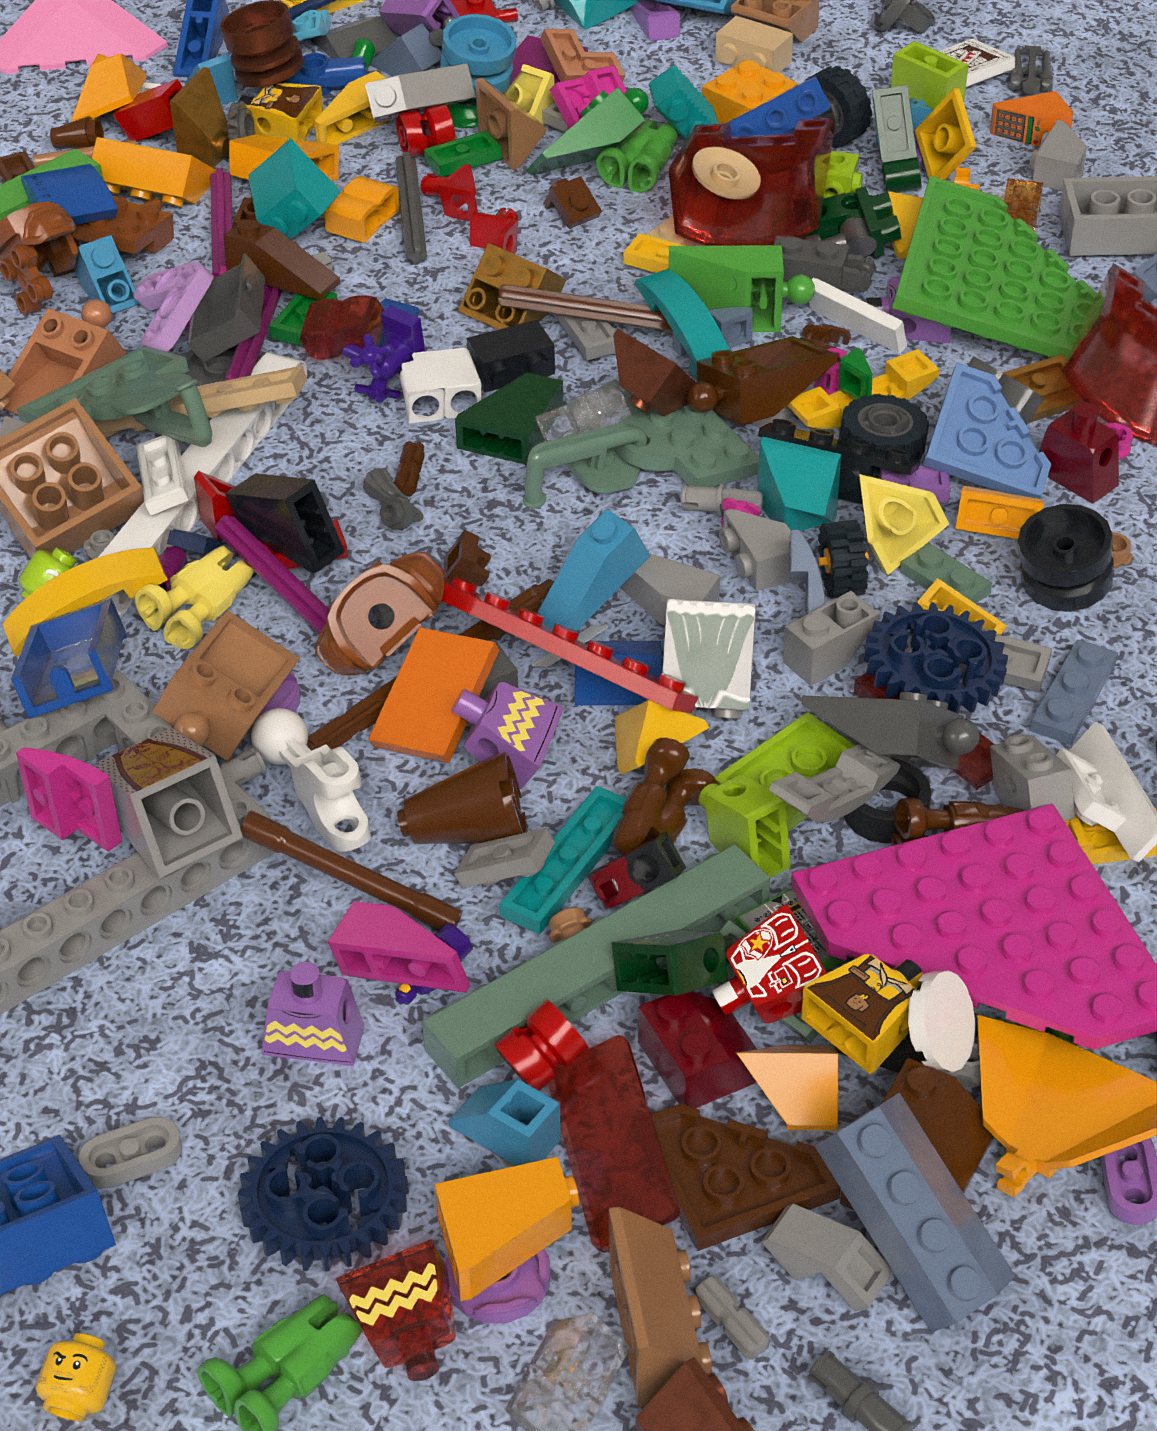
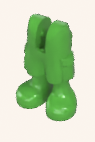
[596,119,678,193]
[197,1294,363,1431]

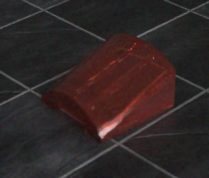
[669,118,835,246]
[1062,263,1157,445]

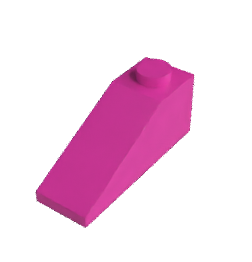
[327,901,470,993]

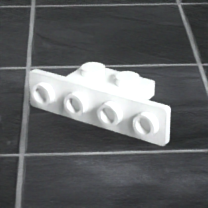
[1056,722,1157,862]

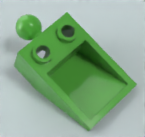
[668,245,815,332]

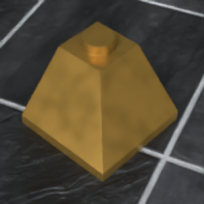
[170,67,230,168]

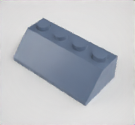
[814,1093,1016,1332]

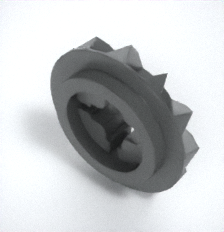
[227,101,255,140]

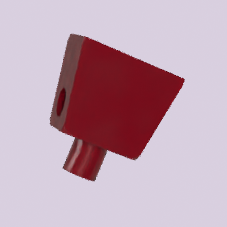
[1039,402,1119,504]

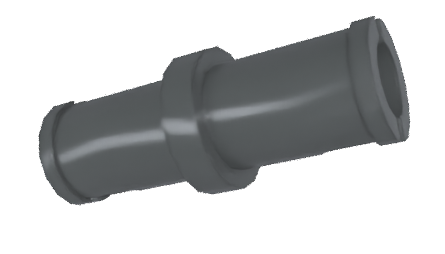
[807,1351,915,1431]

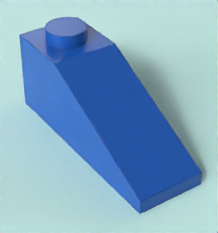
[173,0,229,78]

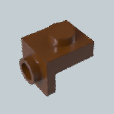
[543,176,602,229]

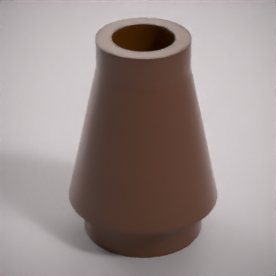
[50,116,104,149]

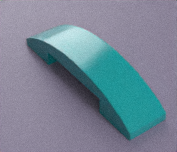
[635,269,729,382]

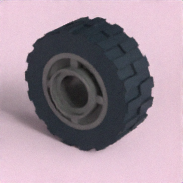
[804,66,872,148]
[839,394,929,471]

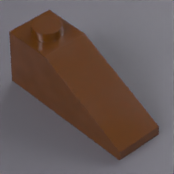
[223,219,340,300]

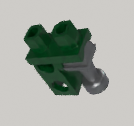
[796,186,902,258]

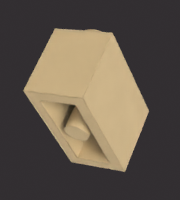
[715,16,793,73]

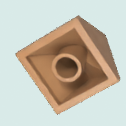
[476,77,547,170]

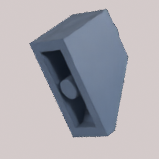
[370,23,442,76]

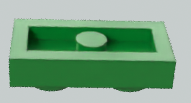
[424,130,502,177]
[269,292,338,347]

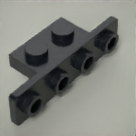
[758,419,921,504]

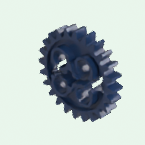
[863,602,1008,714]
[238,1117,409,1272]

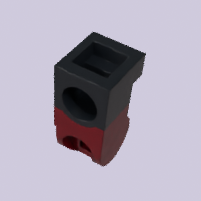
[587,831,686,909]

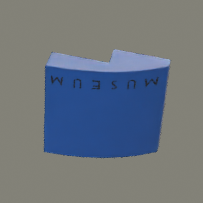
[21,164,118,225]

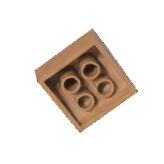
[0,398,144,558]

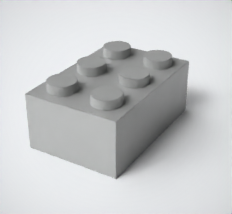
[1059,176,1157,256]

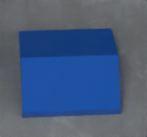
[575,641,662,706]

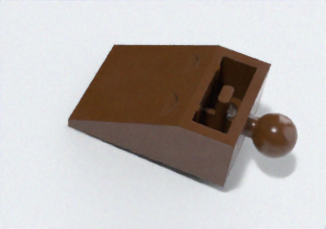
[687,336,838,425]

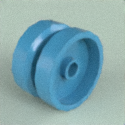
[439,14,517,99]

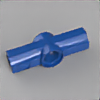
[280,53,367,96]

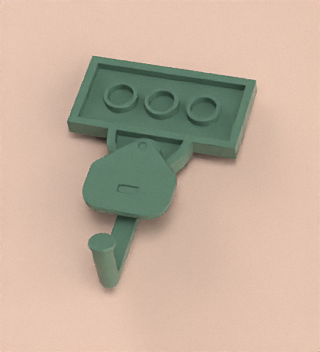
[17,346,213,447]
[523,391,759,509]

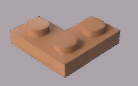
[540,29,626,82]

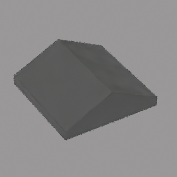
[311,16,396,59]

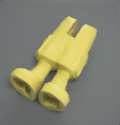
[135,545,254,649]

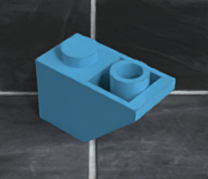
[73,235,140,314]
[449,1079,561,1166]

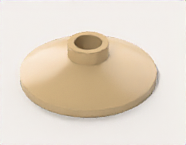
[692,147,761,199]

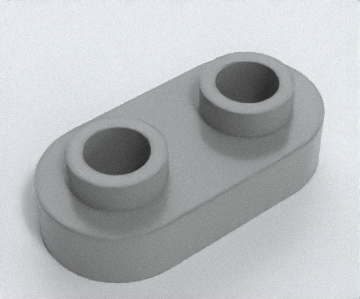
[78,1117,182,1189]

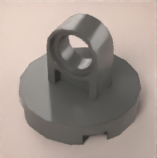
[870,0,935,33]

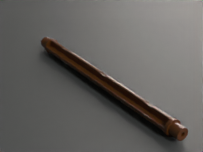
[307,579,554,751]

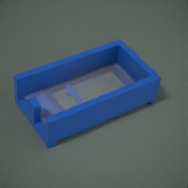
[11,598,128,719]

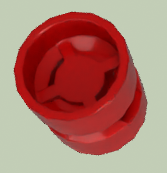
[396,104,455,157]
[494,999,589,1091]

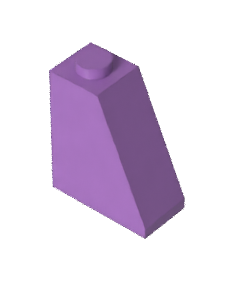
[379,0,459,52]

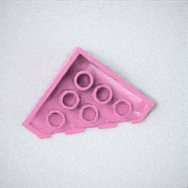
[0,0,168,74]

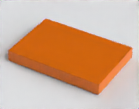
[368,627,500,763]

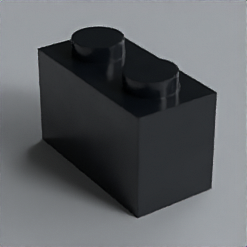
[467,320,555,393]

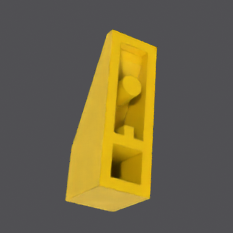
[315,71,393,145]

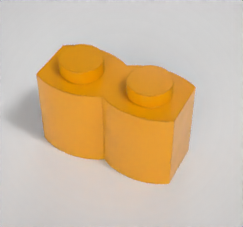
[323,176,399,243]

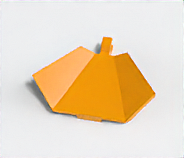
[977,1014,1157,1198]

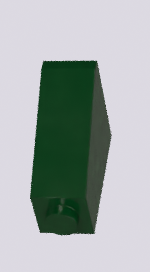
[455,373,564,465]

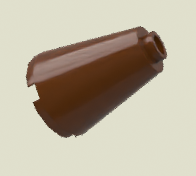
[397,752,528,844]

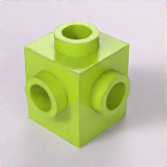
[810,150,863,200]

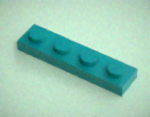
[499,786,627,935]

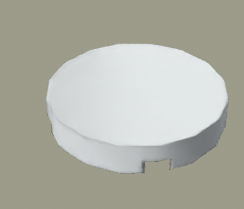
[908,970,975,1073]

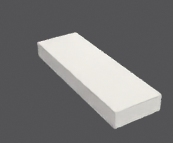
[809,277,907,354]
[136,435,189,515]

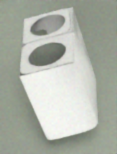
[399,348,481,424]

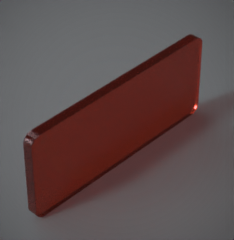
[548,1035,680,1253]

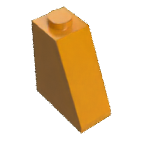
[229,135,339,181]
[434,1157,579,1302]

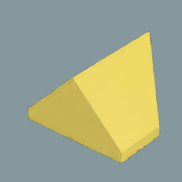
[503,64,555,126]
[859,474,949,575]

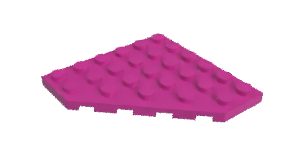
[791,803,1157,1050]

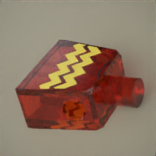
[336,1239,456,1381]

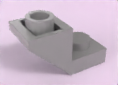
[761,1204,893,1312]

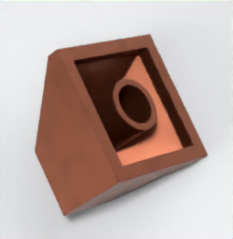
[613,328,696,417]

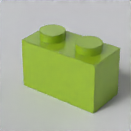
[891,41,968,109]

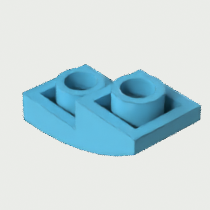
[292,9,331,42]

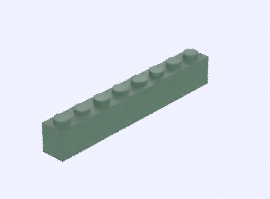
[422,844,770,1089]

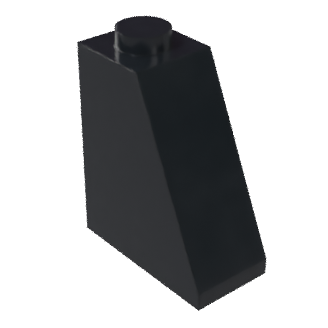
[225,473,345,573]

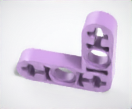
[133,261,213,352]

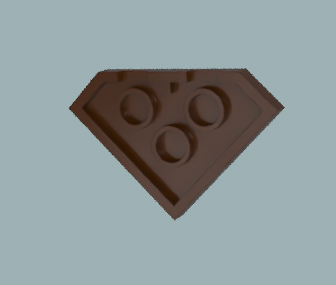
[634,1104,841,1251]

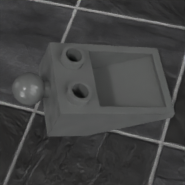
[801,692,979,769]

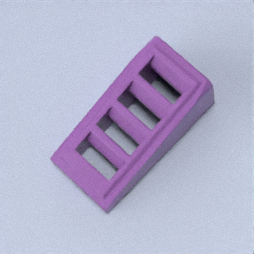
[629,0,680,41]

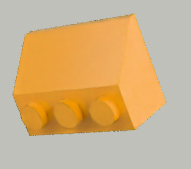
[92,137,216,208]

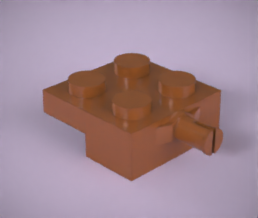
[72,197,174,255]

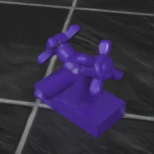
[342,305,425,403]

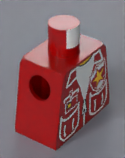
[712,904,827,1023]

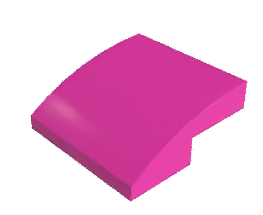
[550,65,643,131]
[16,748,122,852]

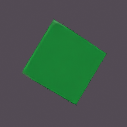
[839,348,873,400]

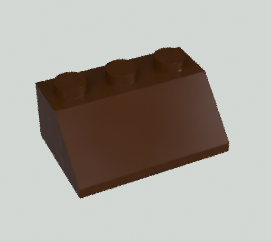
[840,1058,994,1210]

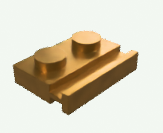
[1003,354,1091,423]

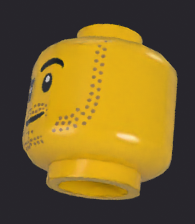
[35,1333,117,1422]

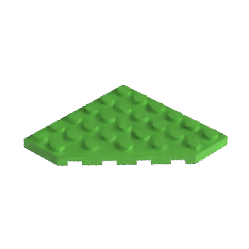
[892,176,1124,376]

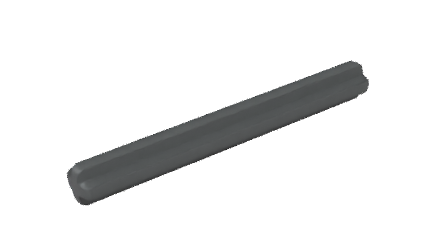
[395,152,427,265]

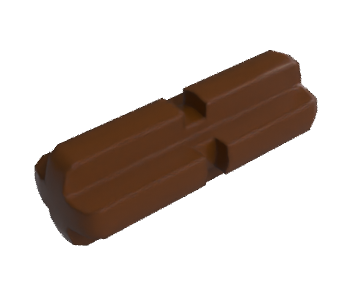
[394,441,425,497]

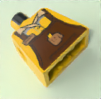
[238,83,324,140]
[801,954,923,1075]

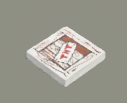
[939,39,1015,87]

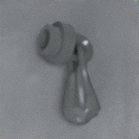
[363,468,424,530]

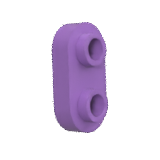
[1100,1138,1157,1225]

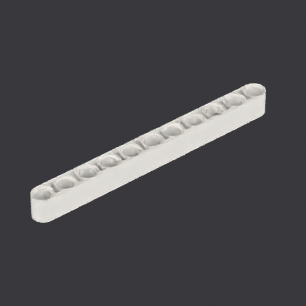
[95,353,307,618]

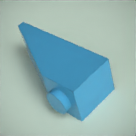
[537,509,651,631]

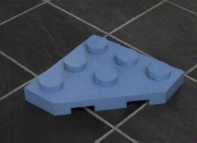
[923,363,1051,499]

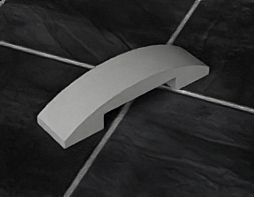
[769,744,901,822]

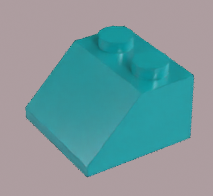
[248,138,341,240]

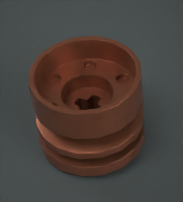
[220,0,305,88]

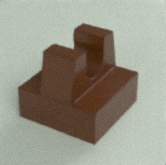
[443,530,491,586]

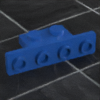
[692,77,830,157]

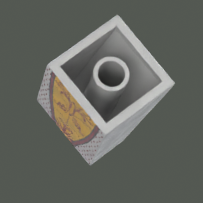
[91,728,243,879]

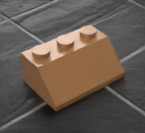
[609,1206,712,1407]

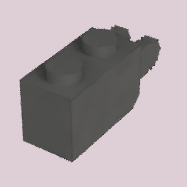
[774,236,877,293]

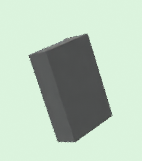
[187,253,265,363]

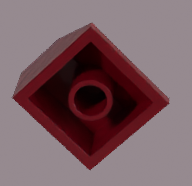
[638,991,757,1108]

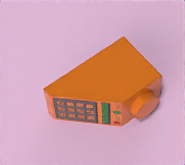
[990,91,1073,147]

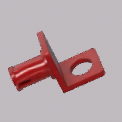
[420,164,478,221]
[470,208,518,254]

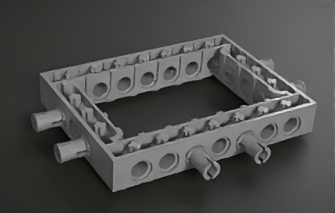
[0,670,275,1015]

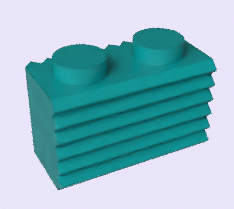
[648,66,719,147]

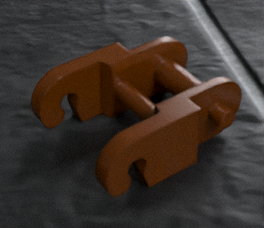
[799,324,851,362]

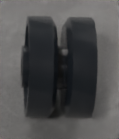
[1018,504,1114,612]

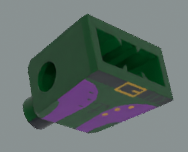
[611,930,734,996]

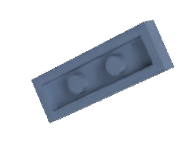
[1030,639,1118,745]

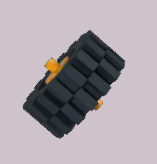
[817,519,869,599]

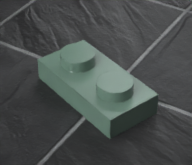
[900,543,992,604]

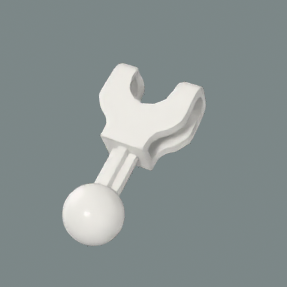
[251,708,371,852]

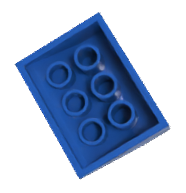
[0,1135,116,1298]

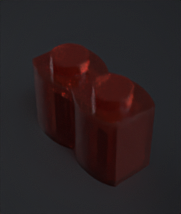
[299,295,385,360]

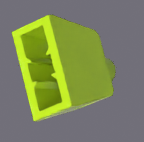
[698,775,791,878]

